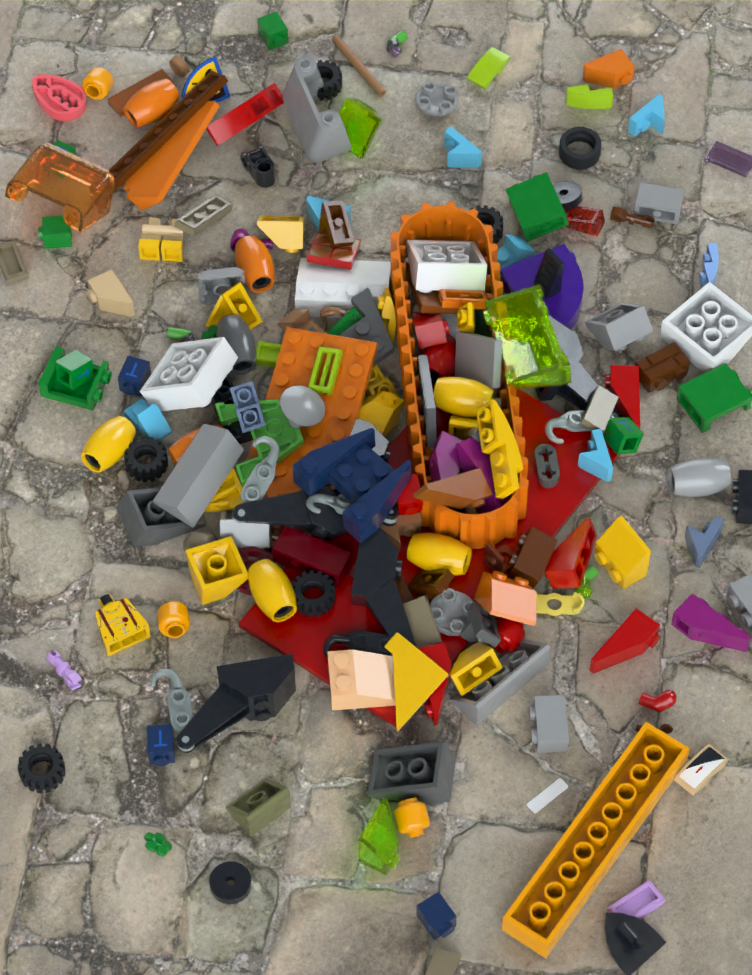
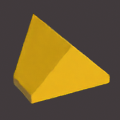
[205,282,263,330]

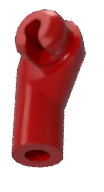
[638,690,677,712]

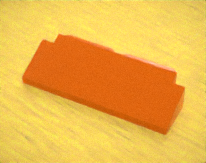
[123,101,220,211]

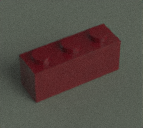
[272,526,352,588]

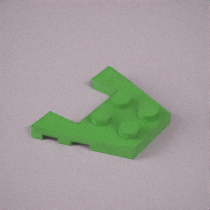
[215,399,305,487]

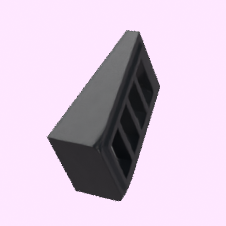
[534,249,564,299]

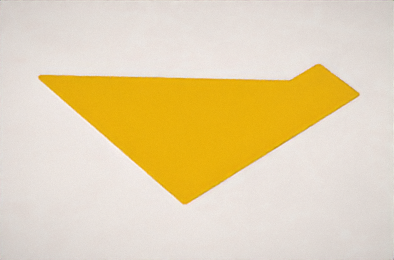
[384,632,449,731]

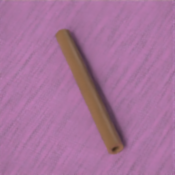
[332,35,386,97]

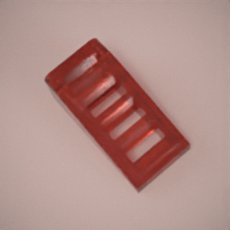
[565,206,605,236]

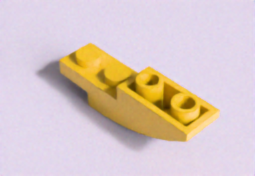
[476,399,523,499]

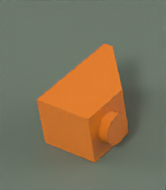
[582,49,635,88]

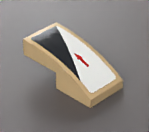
[674,744,729,796]

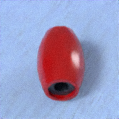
[417,334,456,389]

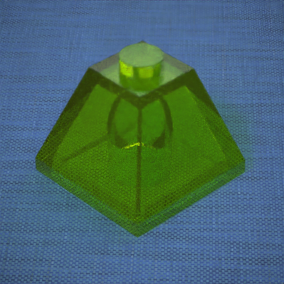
[338,98,383,159]
[358,798,401,875]

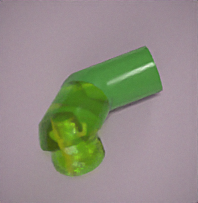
[575,565,599,599]

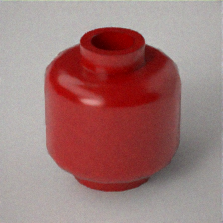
[492,617,525,653]

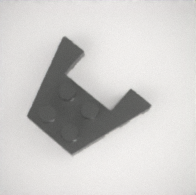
[308,287,394,367]

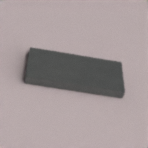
[418,355,437,449]

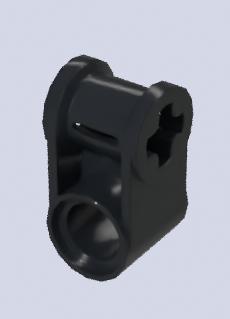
[240,145,276,188]

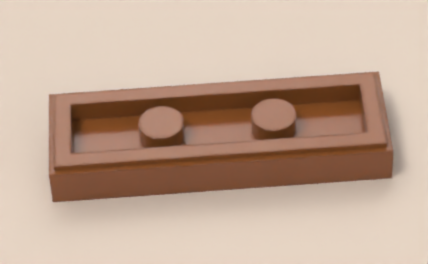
[108,69,175,117]

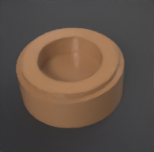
[169,55,190,77]

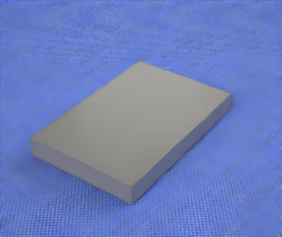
[454,331,502,388]

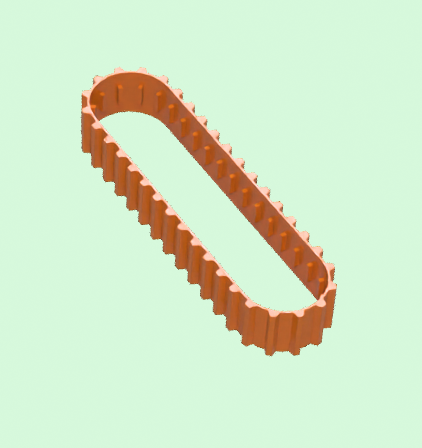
[390,201,529,549]

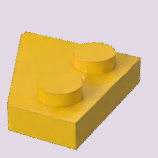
[203,468,243,513]

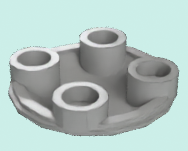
[415,81,459,116]
[278,386,326,428]
[430,588,474,636]

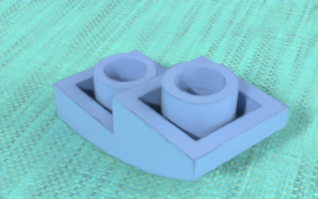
[699,243,719,286]

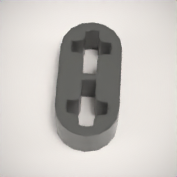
[534,444,560,488]

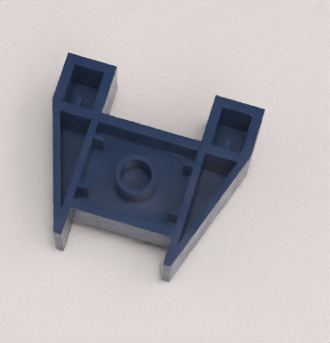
[292,428,412,543]

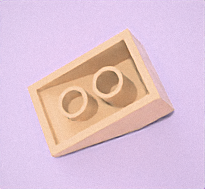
[328,650,395,710]

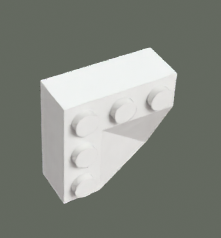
[406,240,487,293]
[660,282,752,373]
[140,337,238,411]

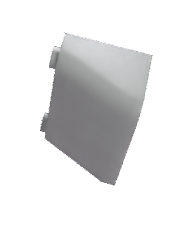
[282,52,352,163]

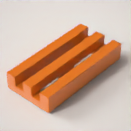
[438,289,489,310]

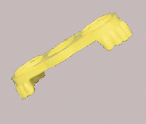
[536,592,585,616]

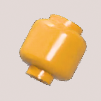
[82,67,114,100]
[157,601,190,638]
[393,798,430,838]

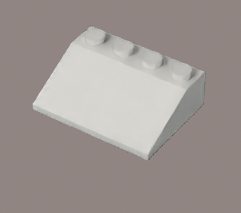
[295,258,390,319]

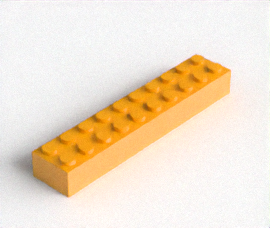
[502,722,690,959]

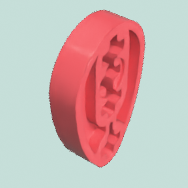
[32,74,87,121]

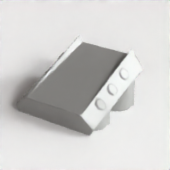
[198,267,246,305]

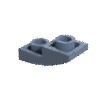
[230,381,266,433]

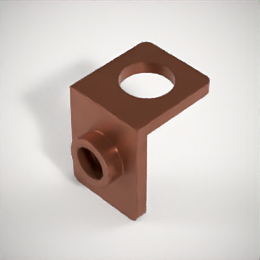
[483,542,514,573]

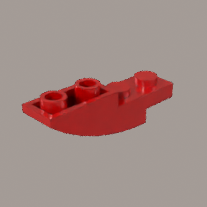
[206,83,284,146]

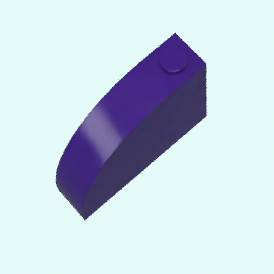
[500,244,584,330]

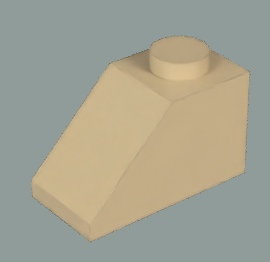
[86,269,135,317]

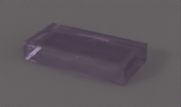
[706,141,752,178]

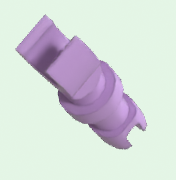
[46,650,82,691]

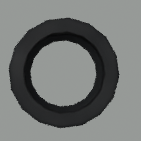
[559,127,602,170]

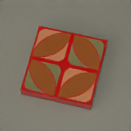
[307,232,361,269]

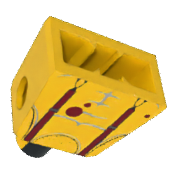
[95,594,151,657]

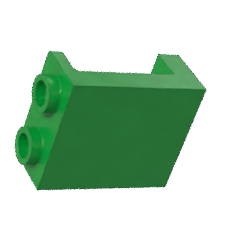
[505,172,569,242]
[38,347,112,411]
[677,363,752,433]

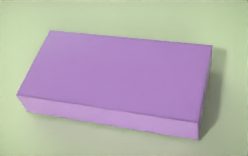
[607,880,666,920]

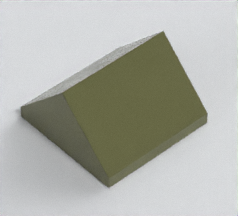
[226,778,291,837]

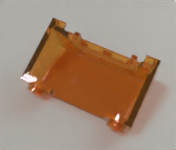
[5,142,115,232]

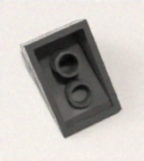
[116,487,207,547]
[367,742,456,804]

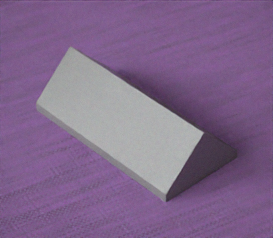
[152,424,244,528]
[450,639,550,726]

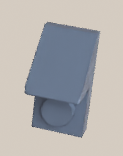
[685,516,724,568]

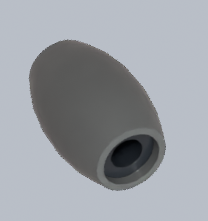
[216,315,257,375]

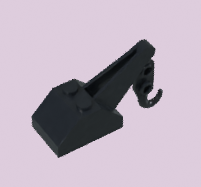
[323,528,417,659]

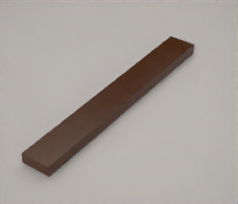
[91,71,228,199]

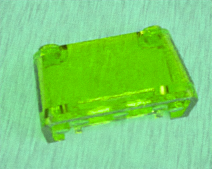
[483,284,571,389]

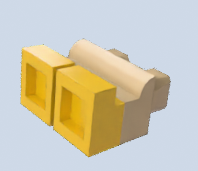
[138,217,185,262]

